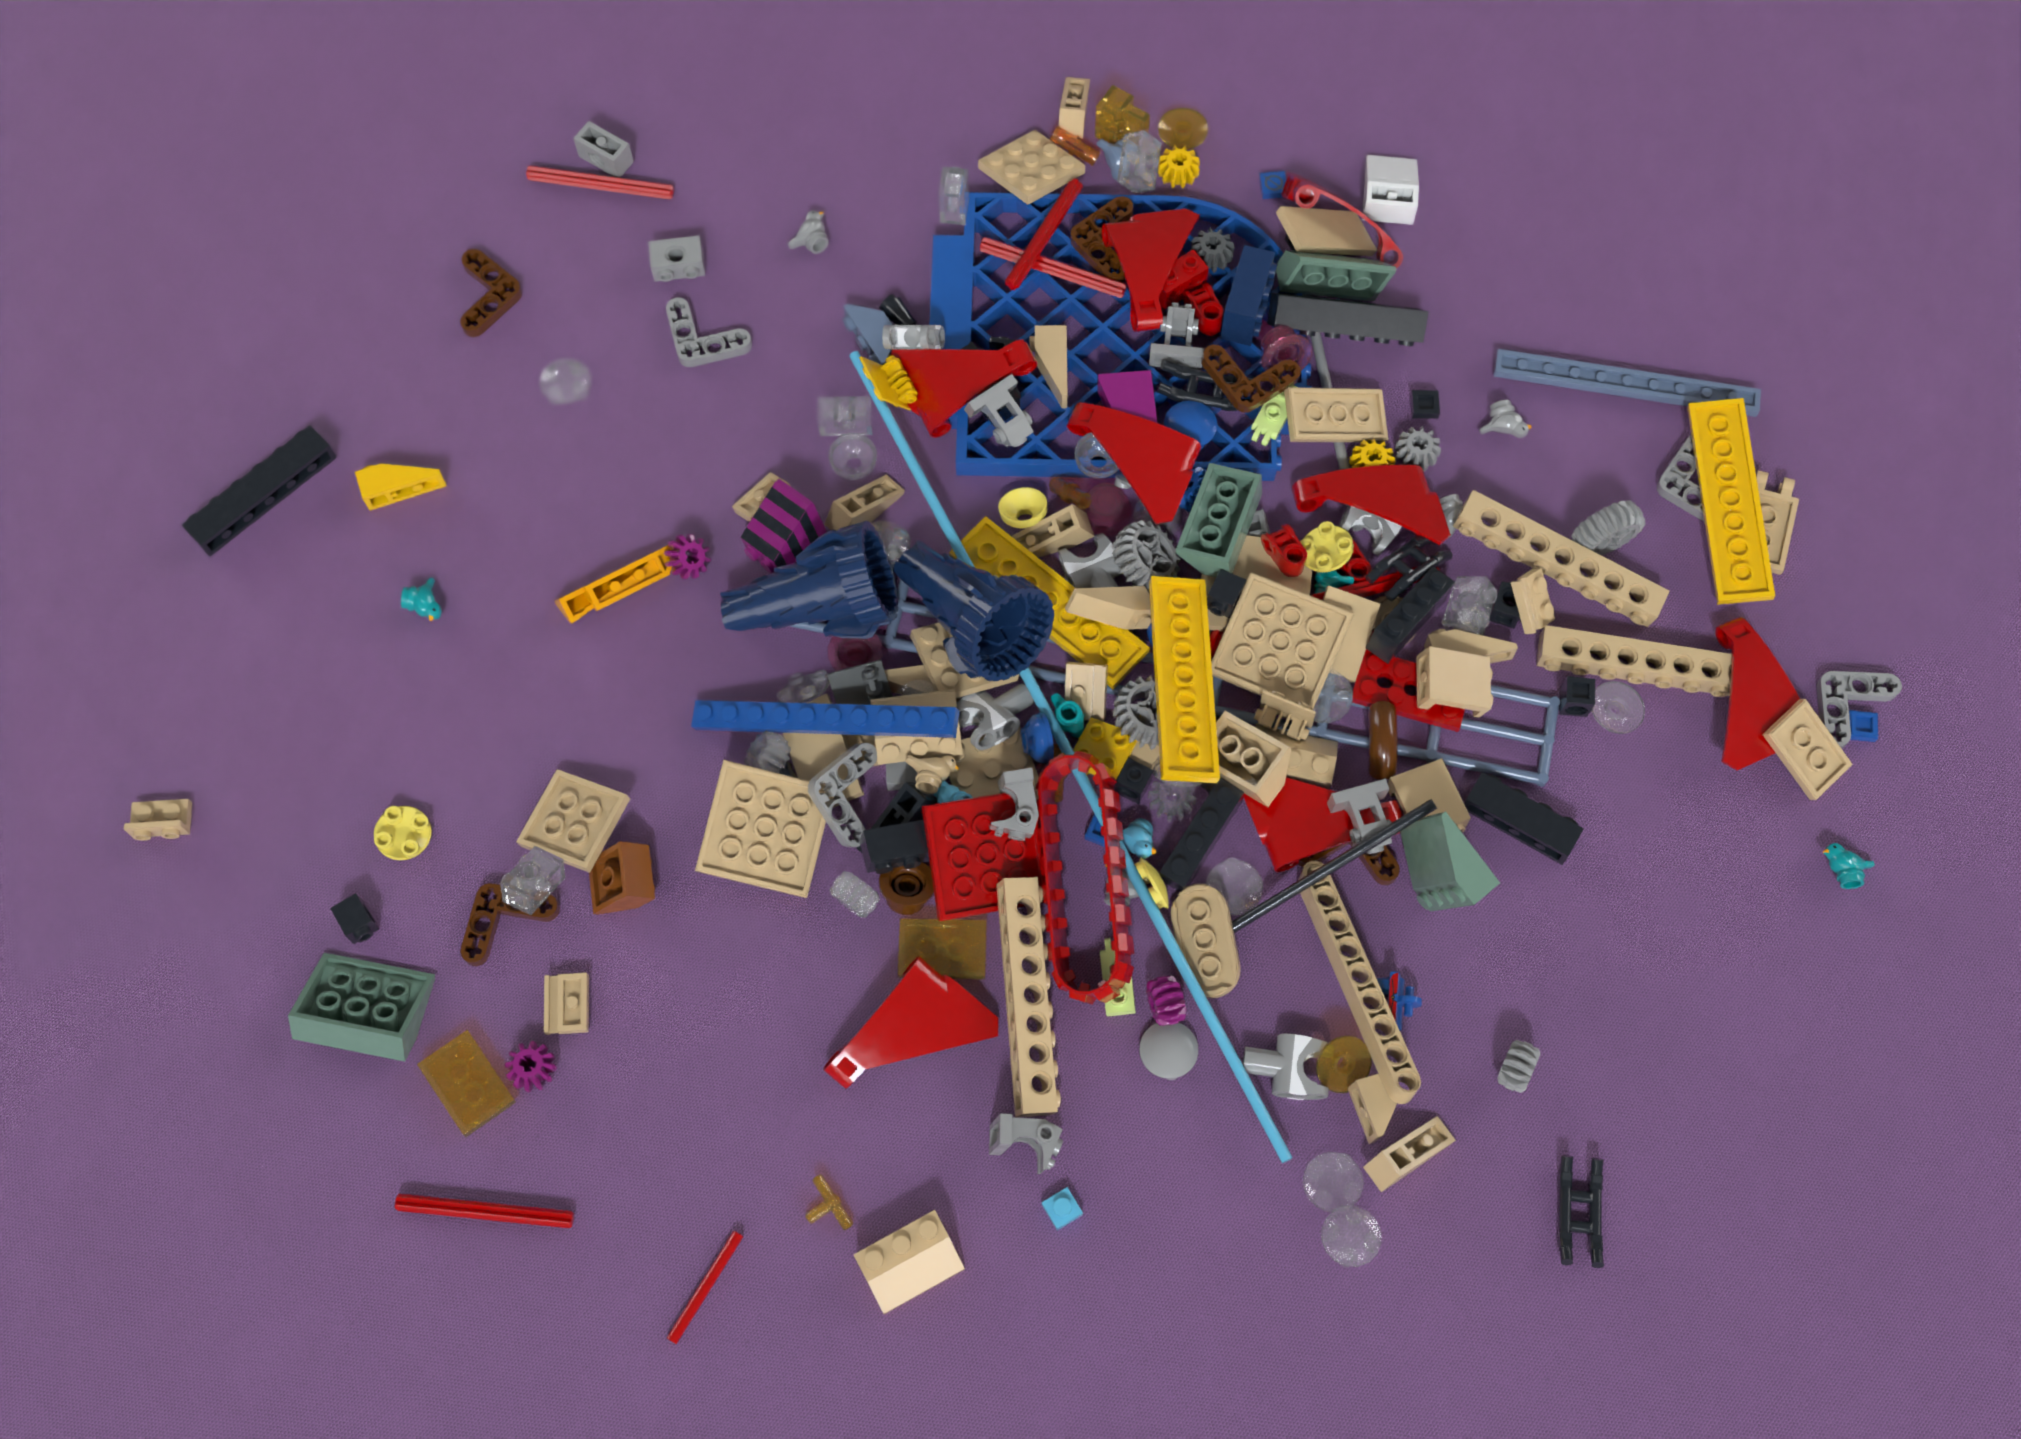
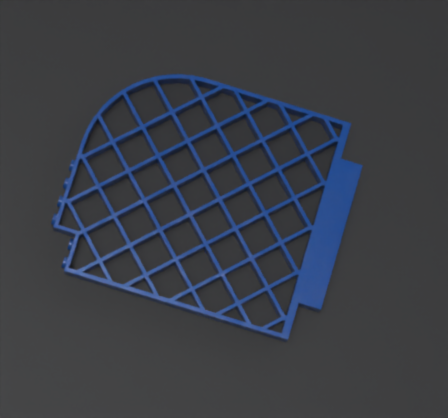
[929,192,1312,481]

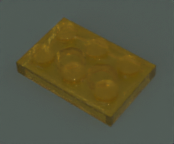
[898,919,987,979]
[417,1030,516,1137]

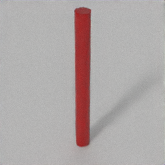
[666,1231,743,1345]

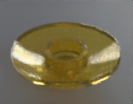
[1158,108,1208,150]
[1316,1035,1372,1093]

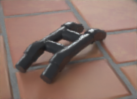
[1155,360,1255,411]
[1365,535,1453,602]
[1558,1155,1604,1268]

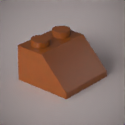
[589,841,655,915]

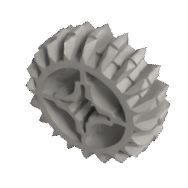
[1571,500,1646,555]
[1112,520,1181,592]
[1113,675,1159,750]

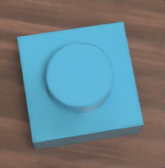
[1041,1187,1083,1230]

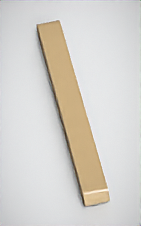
[1298,861,1421,1104]

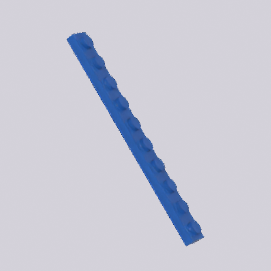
[691,700,960,738]

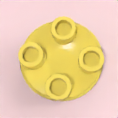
[1300,521,1354,572]
[374,806,432,860]
[1135,857,1169,909]

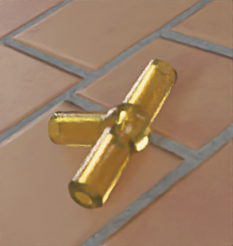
[805,1174,853,1230]

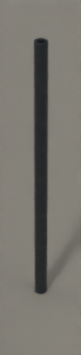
[1232,799,1438,933]

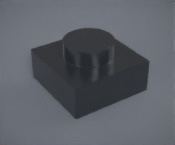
[1410,390,1440,419]

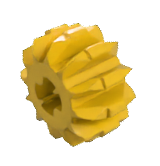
[1158,145,1200,189]
[1349,438,1396,468]

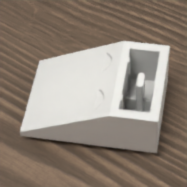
[1362,155,1419,225]

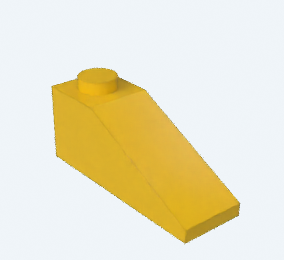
[355,463,447,511]

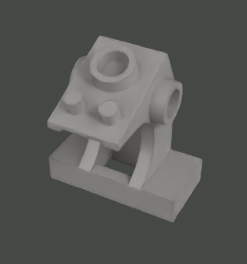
[1149,303,1204,370]
[964,374,1033,447]
[989,768,1039,841]
[1327,779,1392,854]
[989,1113,1063,1174]

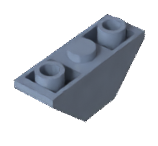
[842,304,896,365]

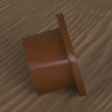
[878,862,934,915]

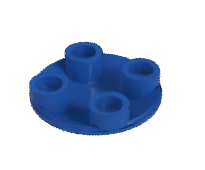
[1164,401,1217,449]

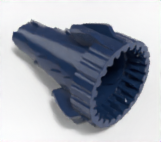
[720,521,898,639]
[894,540,1054,681]

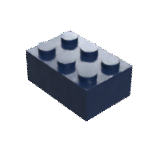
[1220,245,1278,346]

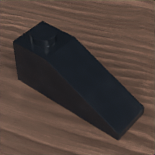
[857,782,937,853]

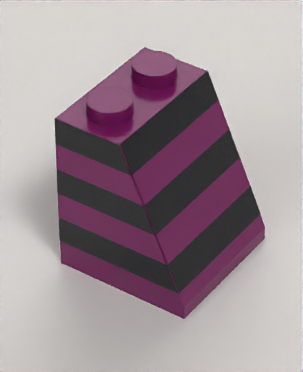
[741,479,827,574]

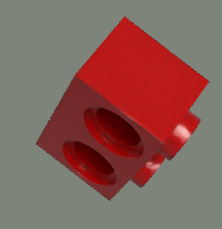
[1159,249,1209,310]

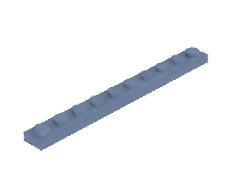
[1493,349,1761,417]

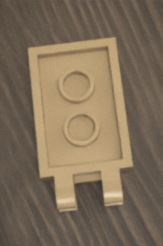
[1756,470,1799,575]

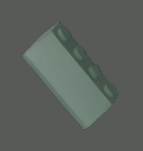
[1276,250,1396,301]
[1176,463,1262,577]

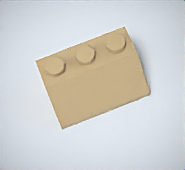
[870,689,963,765]
[1216,711,1292,807]
[1255,724,1338,789]
[854,1210,965,1314]

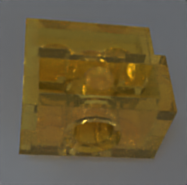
[1095,85,1150,152]

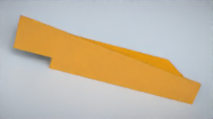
[554,545,672,624]

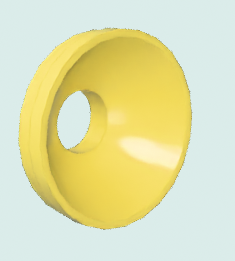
[998,487,1047,529]

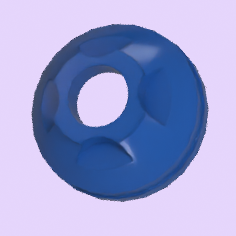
[1021,713,1054,764]

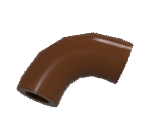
[1368,701,1398,780]

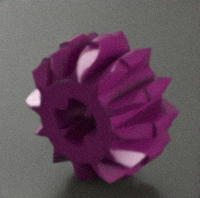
[663,533,711,580]
[1146,975,1187,1026]
[505,1041,557,1092]

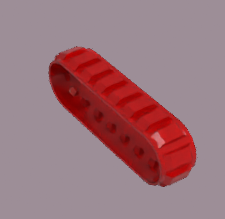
[1035,751,1134,1005]

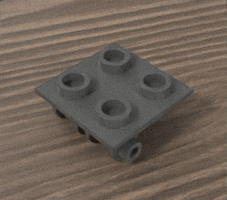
[827,660,893,705]

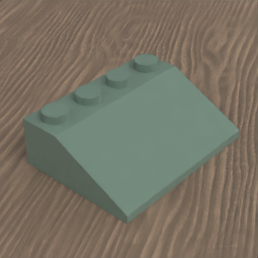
[1400,811,1500,912]
[288,953,435,1062]

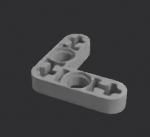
[666,297,752,367]
[1657,435,1705,522]
[1816,671,1902,749]
[808,743,877,847]

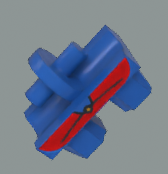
[1373,972,1422,1031]

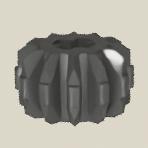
[1190,227,1234,273]

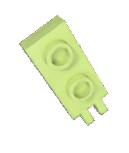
[1251,379,1298,446]
[1100,938,1136,1016]

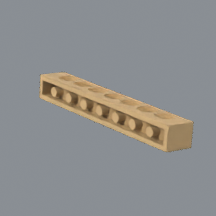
[1453,490,1670,627]
[1536,625,1732,697]
[996,877,1061,1117]

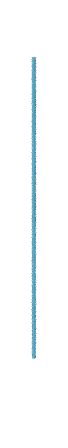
[849,351,1293,1163]

